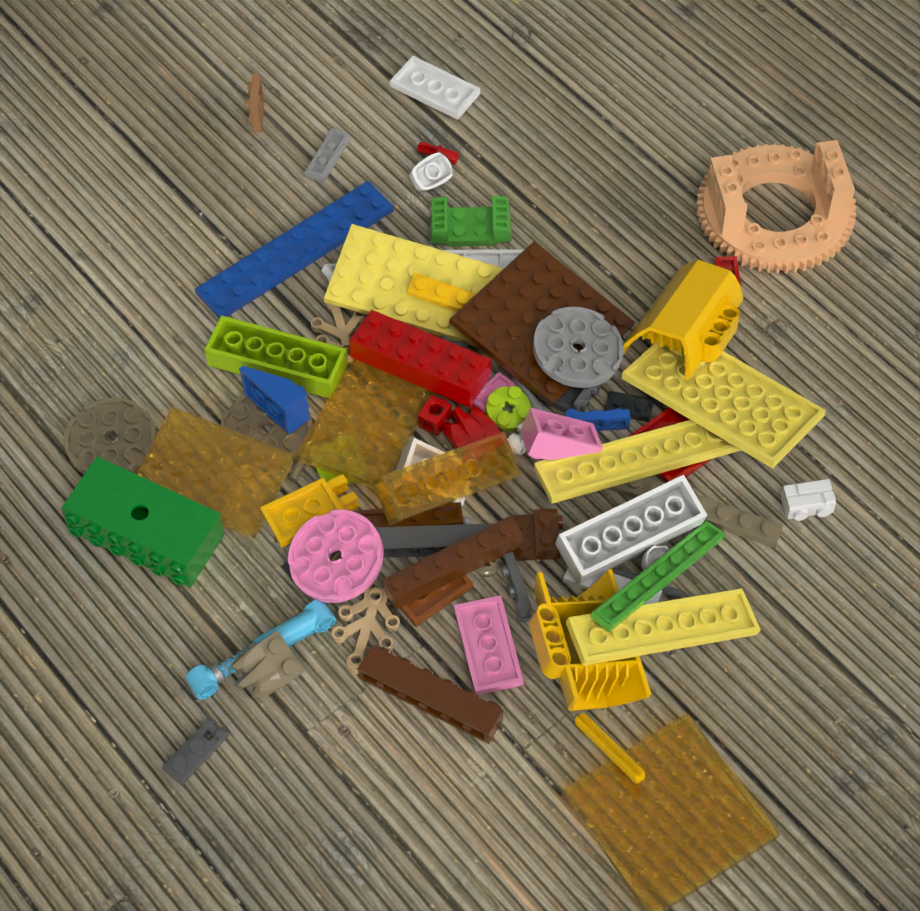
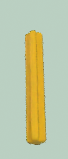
[574,713,646,783]

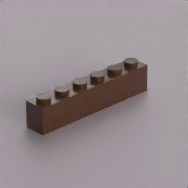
[383,515,523,610]
[358,645,503,744]

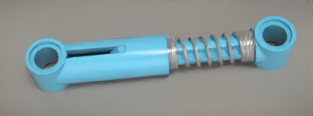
[185,600,336,700]

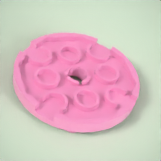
[288,510,384,603]

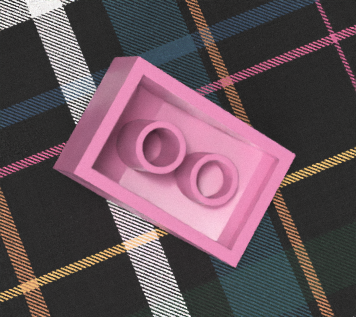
[520,407,603,460]

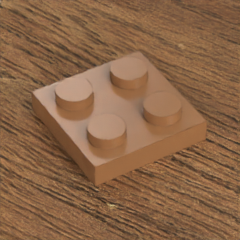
[246,73,265,133]

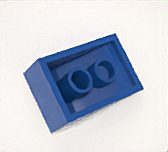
[239,366,310,435]

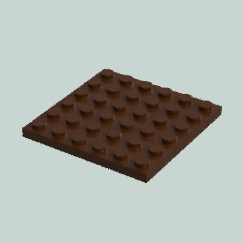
[449,241,635,407]

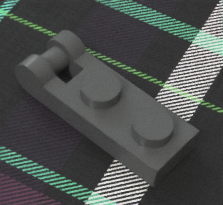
[500,552,531,623]
[162,717,229,786]

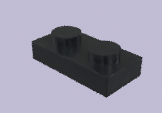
[605,391,654,422]

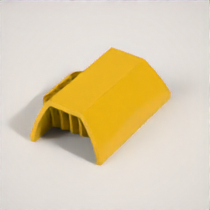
[623,260,743,381]
[529,569,651,712]

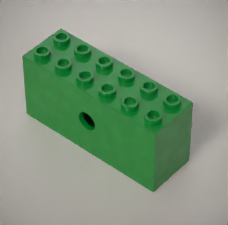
[61,456,224,588]

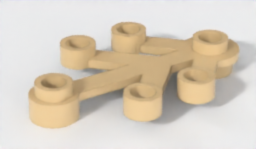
[311,302,367,364]
[332,587,400,675]

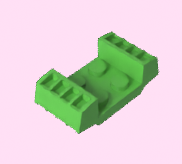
[430,196,512,247]

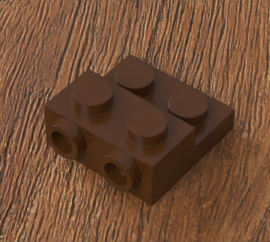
[510,509,563,561]

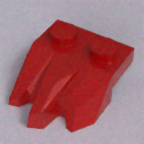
[444,404,506,464]

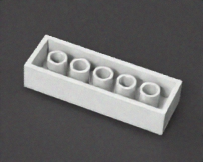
[555,475,707,585]

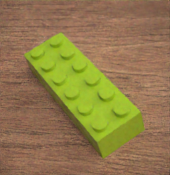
[204,315,349,399]

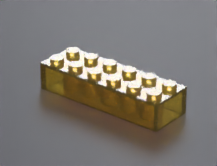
[372,432,521,526]

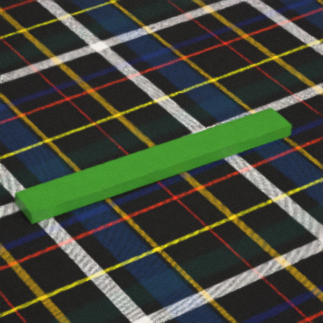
[590,520,725,632]

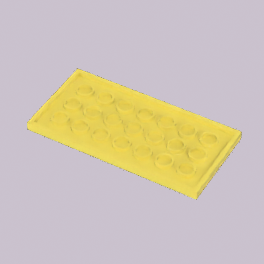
[324,224,504,348]
[622,342,826,469]

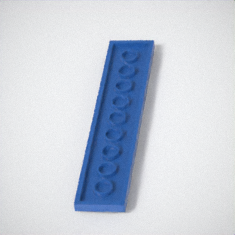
[195,181,394,319]

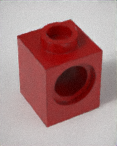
[418,395,452,437]

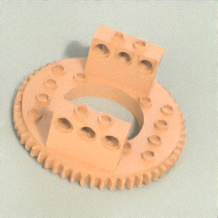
[696,140,857,274]

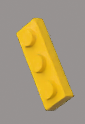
[407,272,477,312]

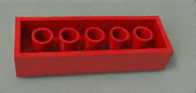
[349,309,491,408]

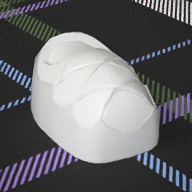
[409,152,453,191]

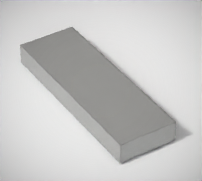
[304,128,351,183]

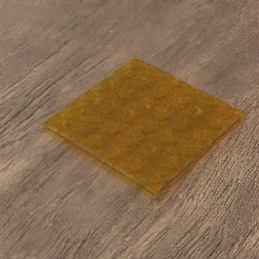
[562,713,780,911]

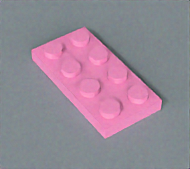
[454,595,524,695]

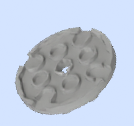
[532,307,624,388]

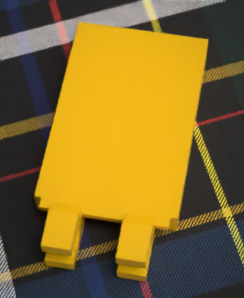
[260,474,359,548]

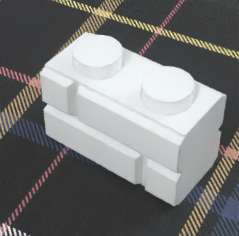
[781,479,836,521]

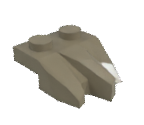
[230,630,304,698]

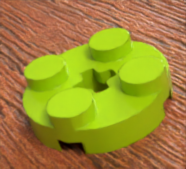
[485,386,531,432]

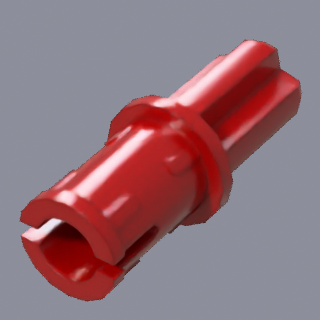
[417,142,459,165]

